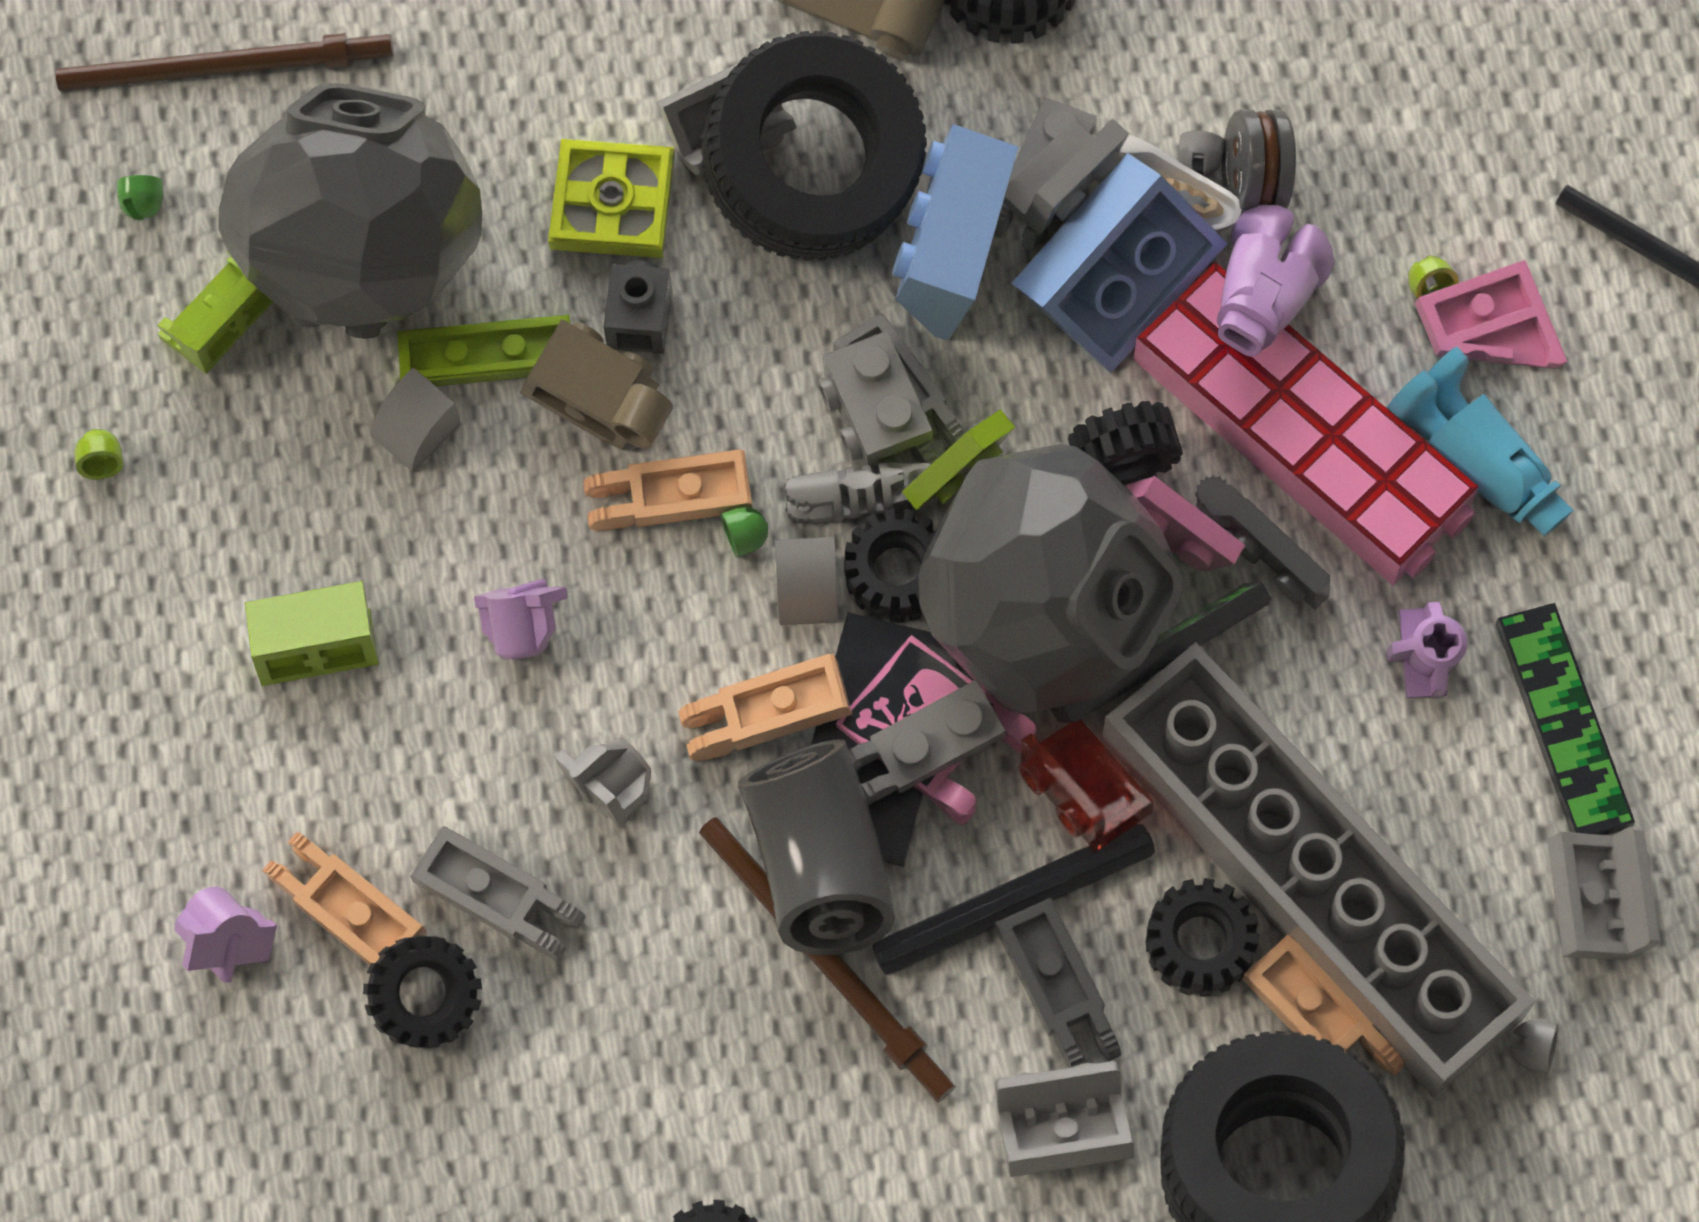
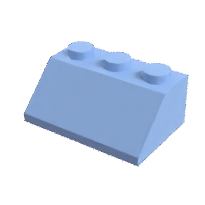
[892,124,1018,340]
[1012,153,1228,373]

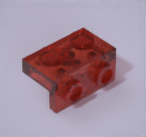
[1019,719,1154,852]

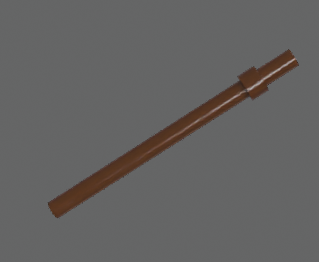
[55,33,394,91]
[699,817,956,1103]

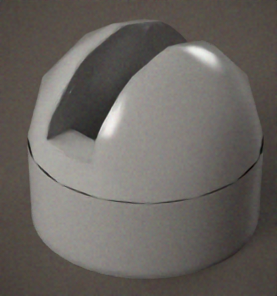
[1510,1020,1559,1074]

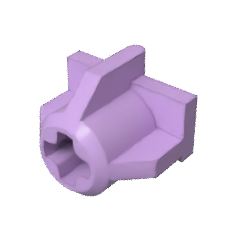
[474,579,568,659]
[1387,602,1467,698]
[174,887,277,983]

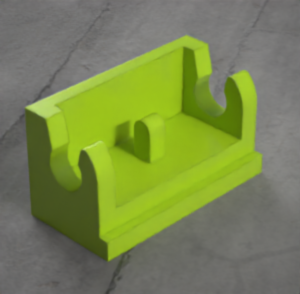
[157,251,273,374]
[244,581,379,686]

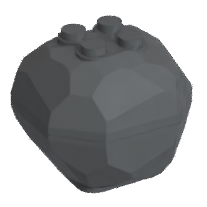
[218,83,482,339]
[918,444,1183,713]

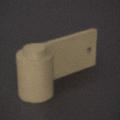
[776,0,945,61]

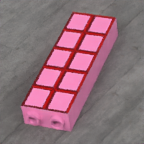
[1133,262,1479,585]

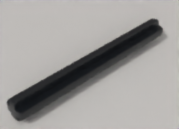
[872,824,1155,975]

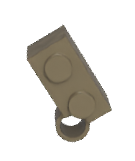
[520,319,673,450]

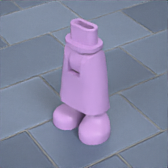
[1217,205,1335,356]

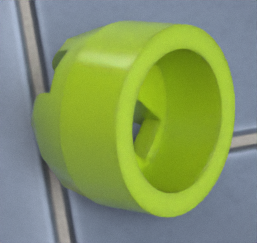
[1408,255,1459,299]
[74,429,123,480]

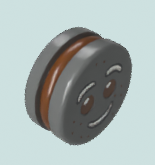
[1222,109,1296,213]

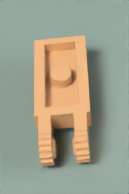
[583,449,752,532]
[678,654,852,762]
[262,832,428,966]
[1242,934,1405,1076]

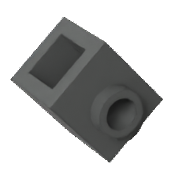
[603,261,672,354]

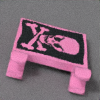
[836,635,1036,825]

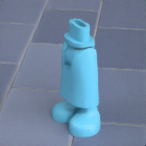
[1386,346,1574,537]

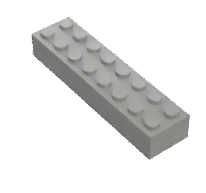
[1102,642,1535,1098]

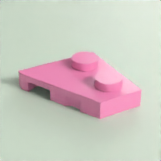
[1414,260,1567,369]
[1124,476,1245,571]

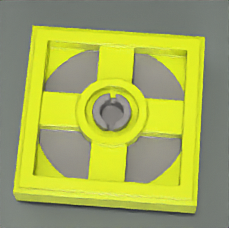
[548,139,675,258]

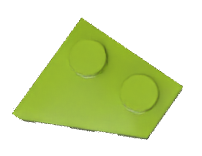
[902,409,1016,510]

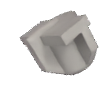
[554,739,651,827]

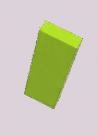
[397,314,571,387]

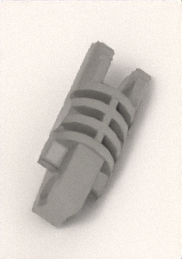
[784,463,936,524]

